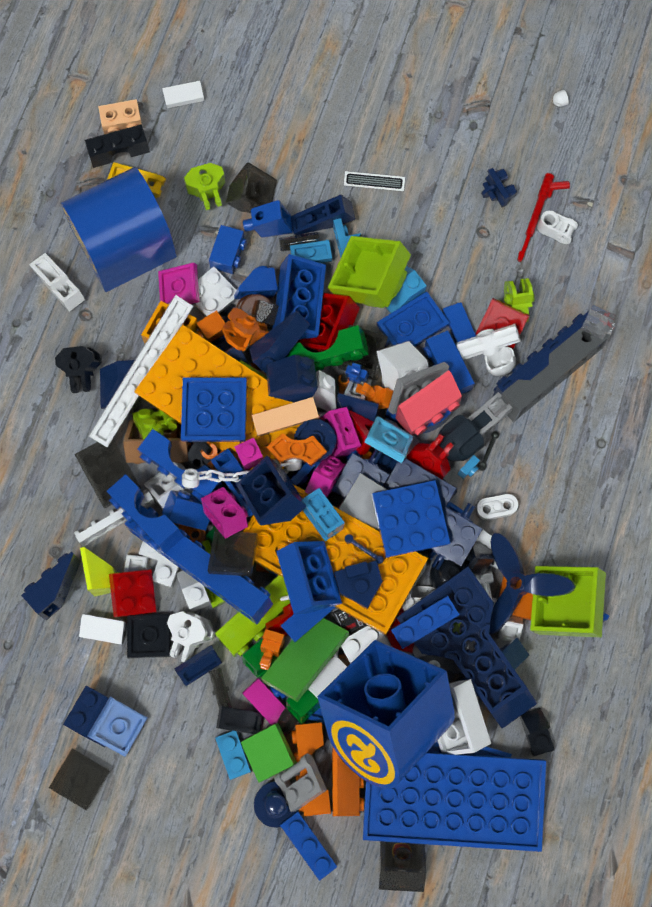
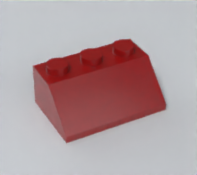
[297,293,360,353]

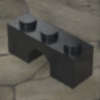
[85,124,149,168]

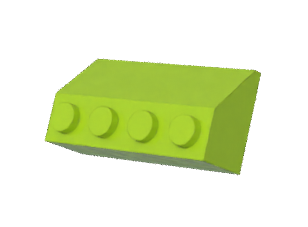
[215,575,290,657]

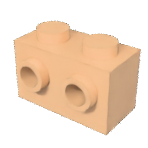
[98,99,142,134]

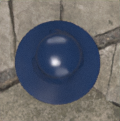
[254,782,296,828]

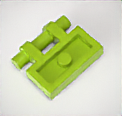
[132,409,177,439]

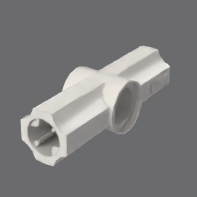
[456,324,520,360]

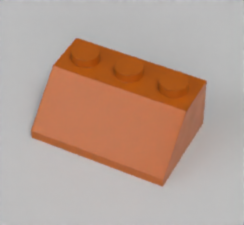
[332,747,364,816]

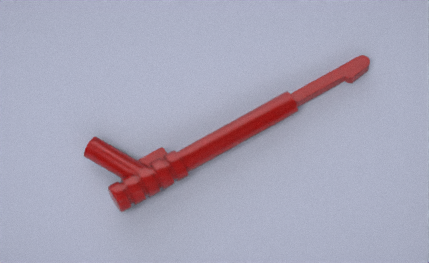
[517,173,570,262]

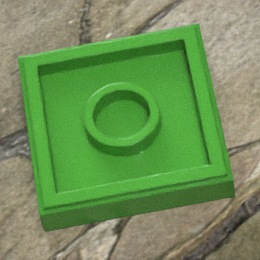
[240,723,297,783]

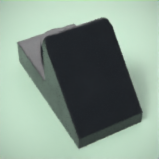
[520,708,555,757]

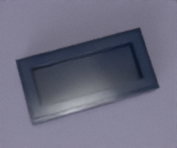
[174,645,222,686]

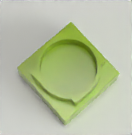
[328,236,411,308]
[530,566,606,638]

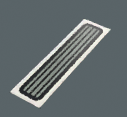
[344,171,405,191]

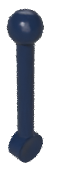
[345,534,384,564]

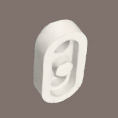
[476,494,518,520]

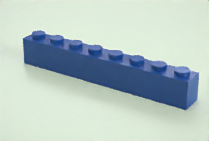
[125,505,273,625]

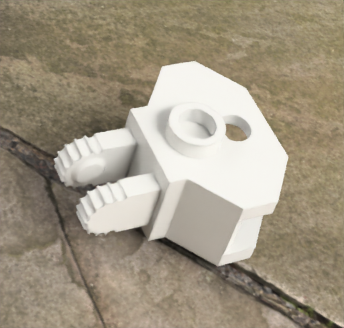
[167,611,215,662]

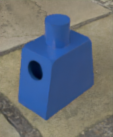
[243,200,293,237]

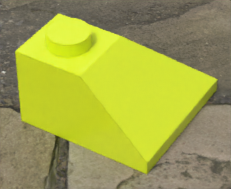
[80,547,120,597]

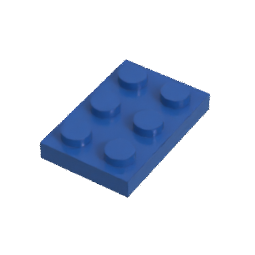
[377,292,450,347]

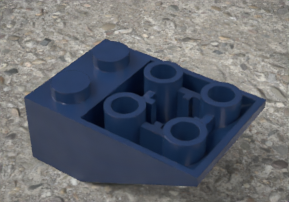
[21,551,81,621]

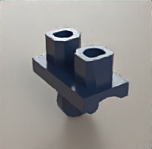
[481,168,517,207]

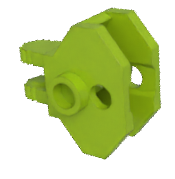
[184,163,226,210]
[504,278,534,323]

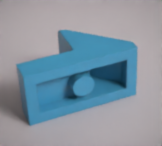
[333,218,361,258]

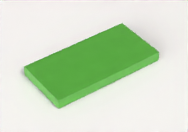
[261,618,349,702]

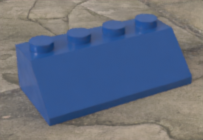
[273,254,326,339]

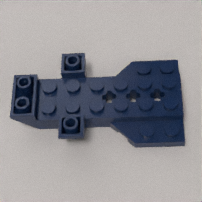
[396,566,537,729]

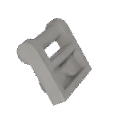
[274,754,327,812]

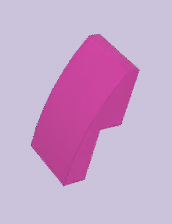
[242,678,289,726]

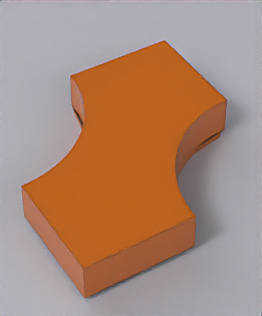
[266,433,327,466]

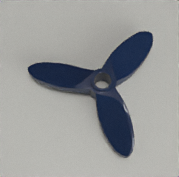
[489,533,576,634]

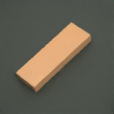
[252,397,319,437]

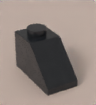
[462,541,494,575]

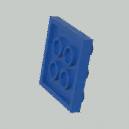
[181,378,247,442]
[372,480,450,558]

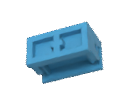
[303,488,345,541]

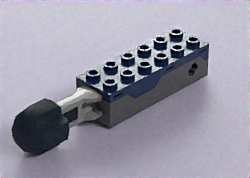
[438,311,612,461]

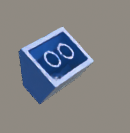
[276,541,342,615]

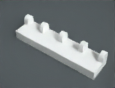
[74,489,156,547]

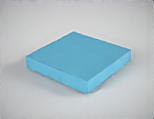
[364,416,414,463]

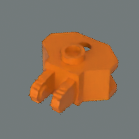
[222,308,269,351]

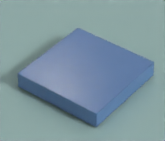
[87,697,147,757]

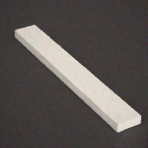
[89,295,193,447]

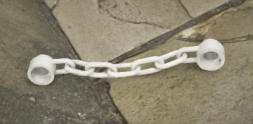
[182,459,302,488]

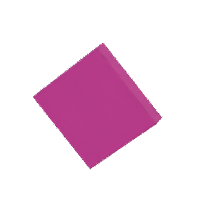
[158,262,200,304]

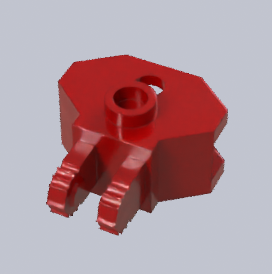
[406,434,454,479]

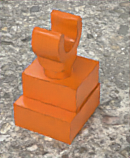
[355,383,393,409]
[260,629,285,670]

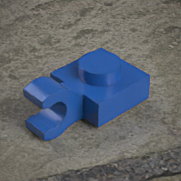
[345,362,369,384]

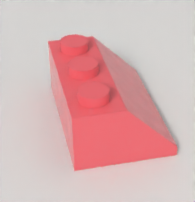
[396,370,462,436]

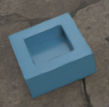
[458,455,480,480]

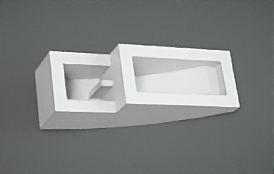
[29,253,85,312]

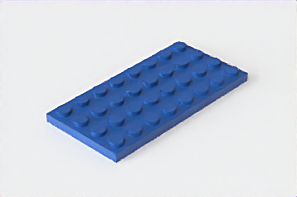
[363,752,546,852]

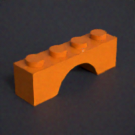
[291,722,331,816]

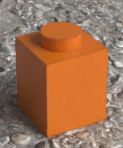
[196,310,225,343]

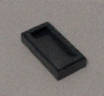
[216,706,262,734]

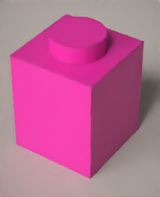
[234,437,264,470]

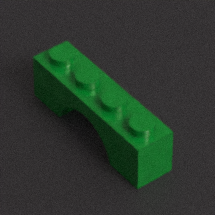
[285,325,369,372]
[242,639,320,724]

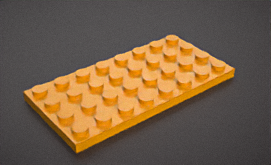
[134,325,320,470]
[233,484,428,635]

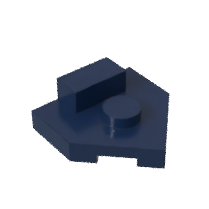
[334,561,383,609]

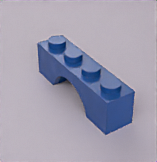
[137,429,223,501]
[107,474,184,554]

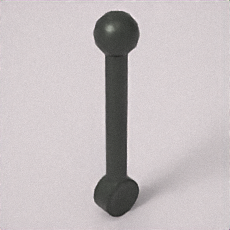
[478,431,499,471]

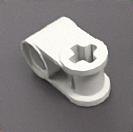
[537,210,578,244]

